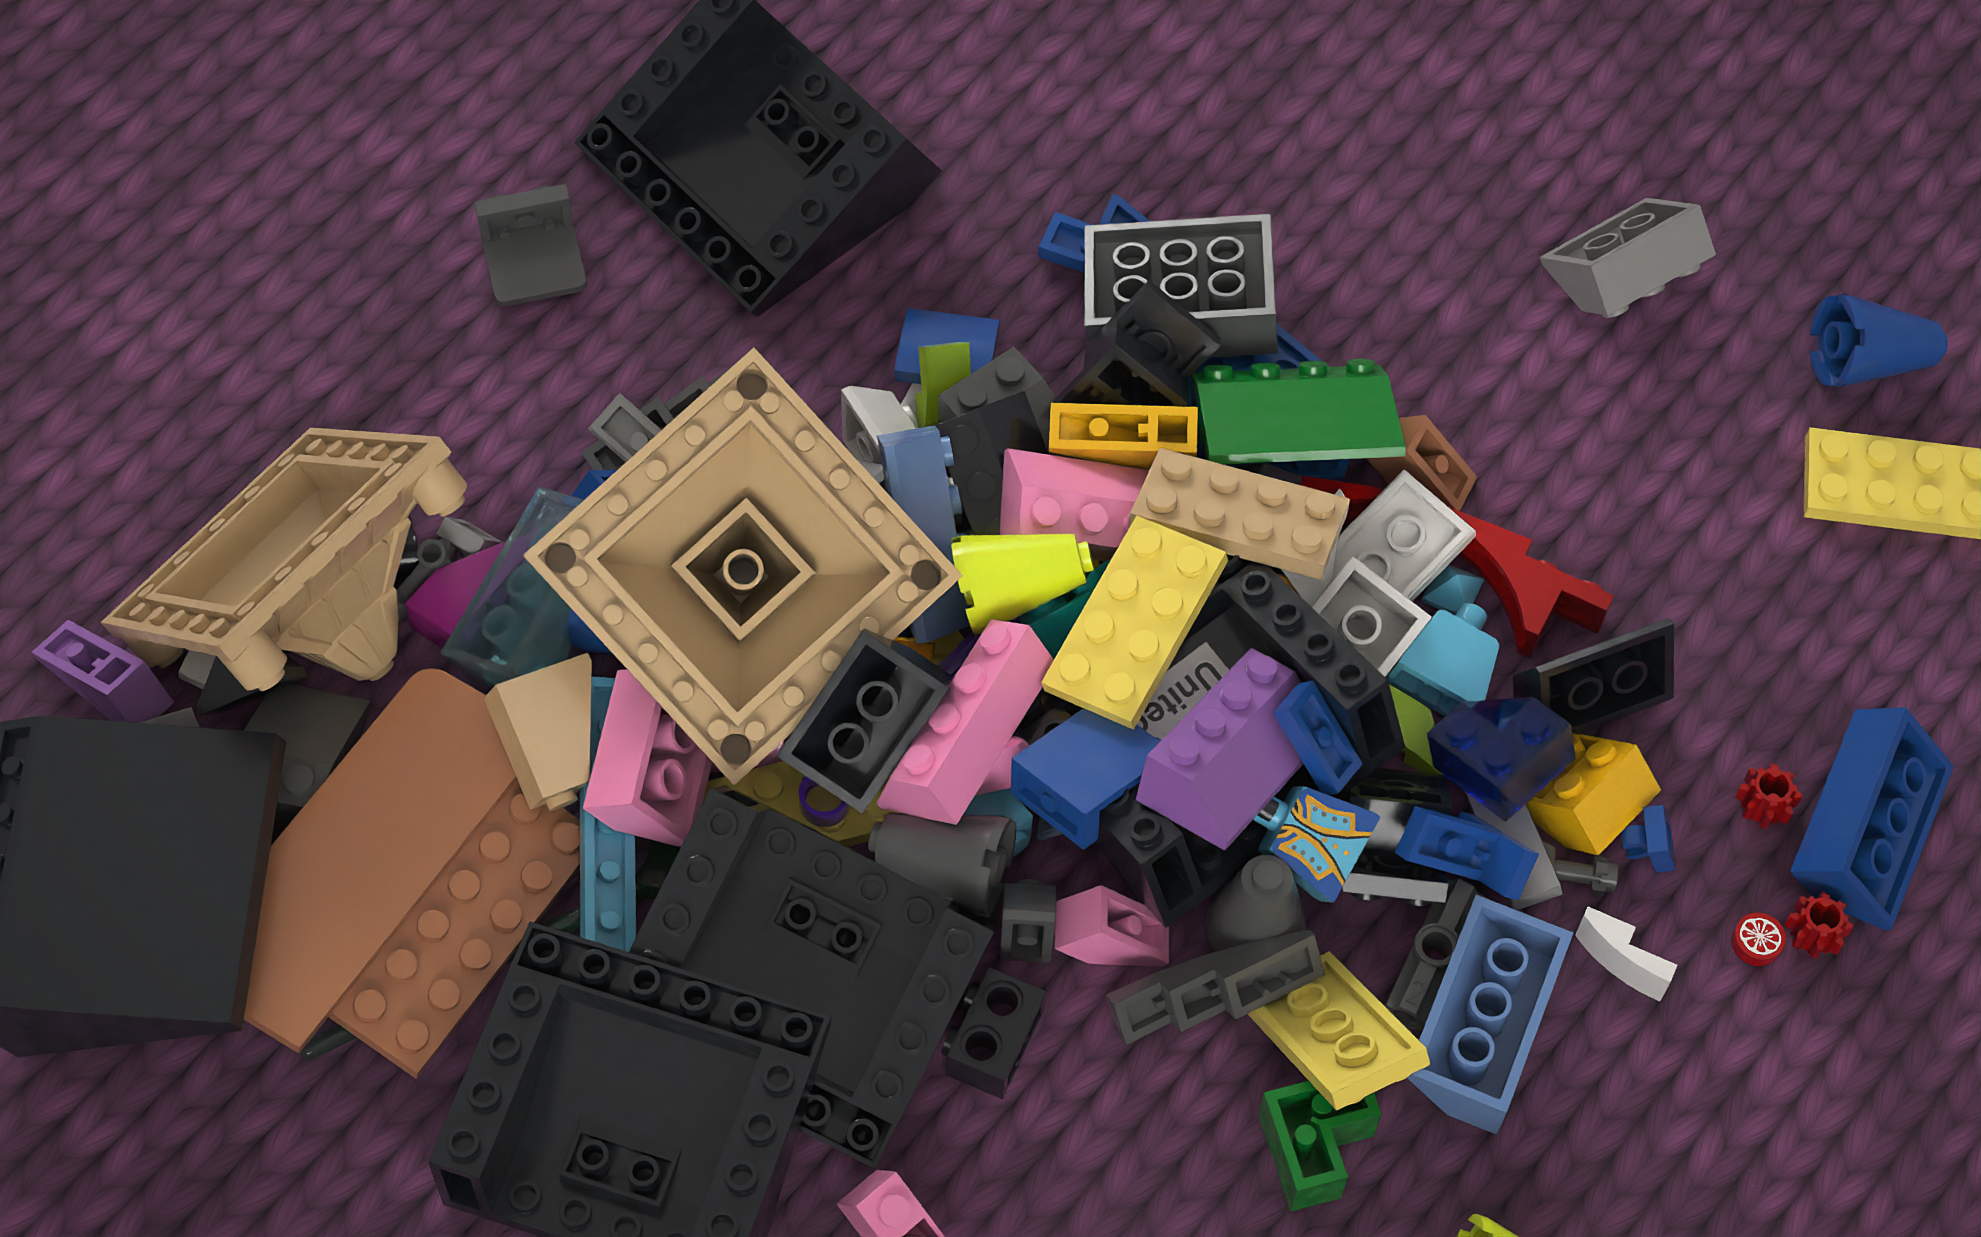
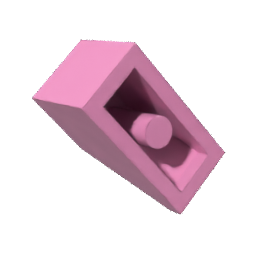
[1054,885,1169,966]

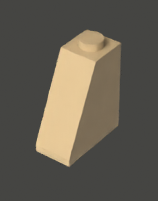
[484,653,592,811]

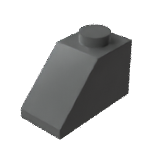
[1000,879,1056,963]

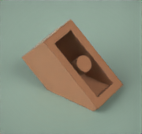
[1366,415,1477,511]

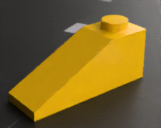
[1049,403,1198,470]

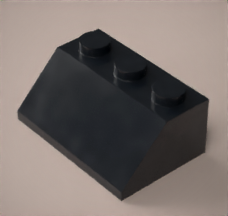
[935,391,1049,535]
[1513,618,1674,747]
[777,628,952,814]

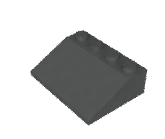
[1085,214,1278,358]

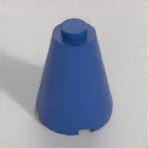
[1810,294,1948,387]

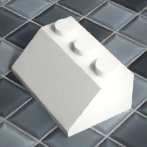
[841,386,962,526]

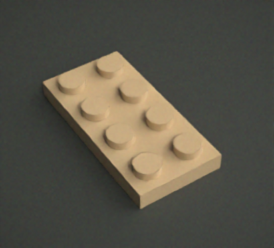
[1129,448,1350,580]

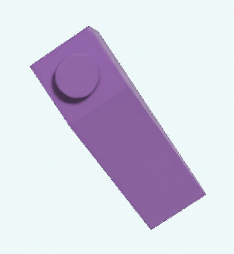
[31,620,174,723]

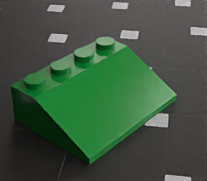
[1191,359,1406,464]

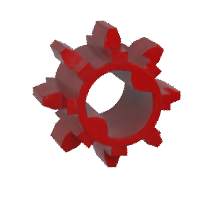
[1735,763,1803,829]
[1785,892,1854,959]

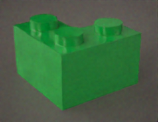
[1258,1081,1382,1212]

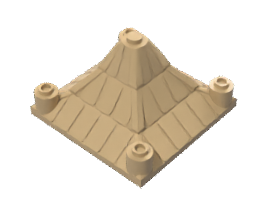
[523,347,963,785]
[100,428,467,691]

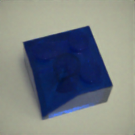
[1427,697,1576,822]

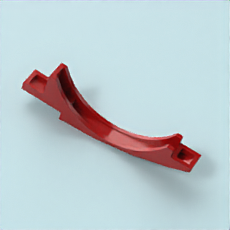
[1299,475,1614,658]

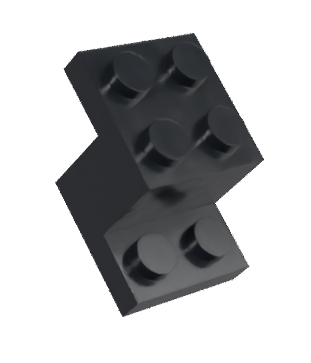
[1052,280,1221,407]
[1342,768,1453,906]

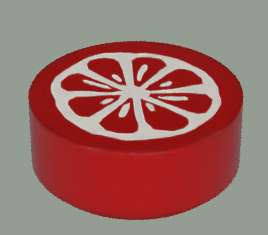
[1731,912,1786,966]

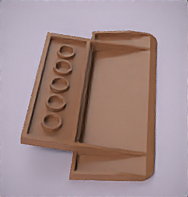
[244,669,580,1079]

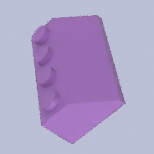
[1136,648,1303,850]

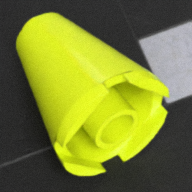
[951,534,1094,635]

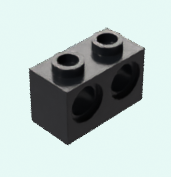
[941,967,1046,1099]

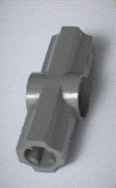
[1385,879,1484,1031]

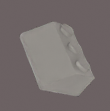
[1540,198,1716,318]

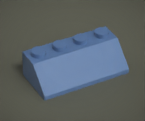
[877,425,971,644]
[1407,895,1573,1135]

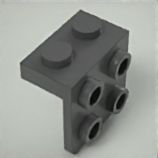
[474,184,587,307]

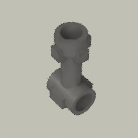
[395,538,457,623]
[1542,842,1618,896]

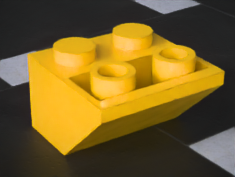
[1517,734,1661,855]

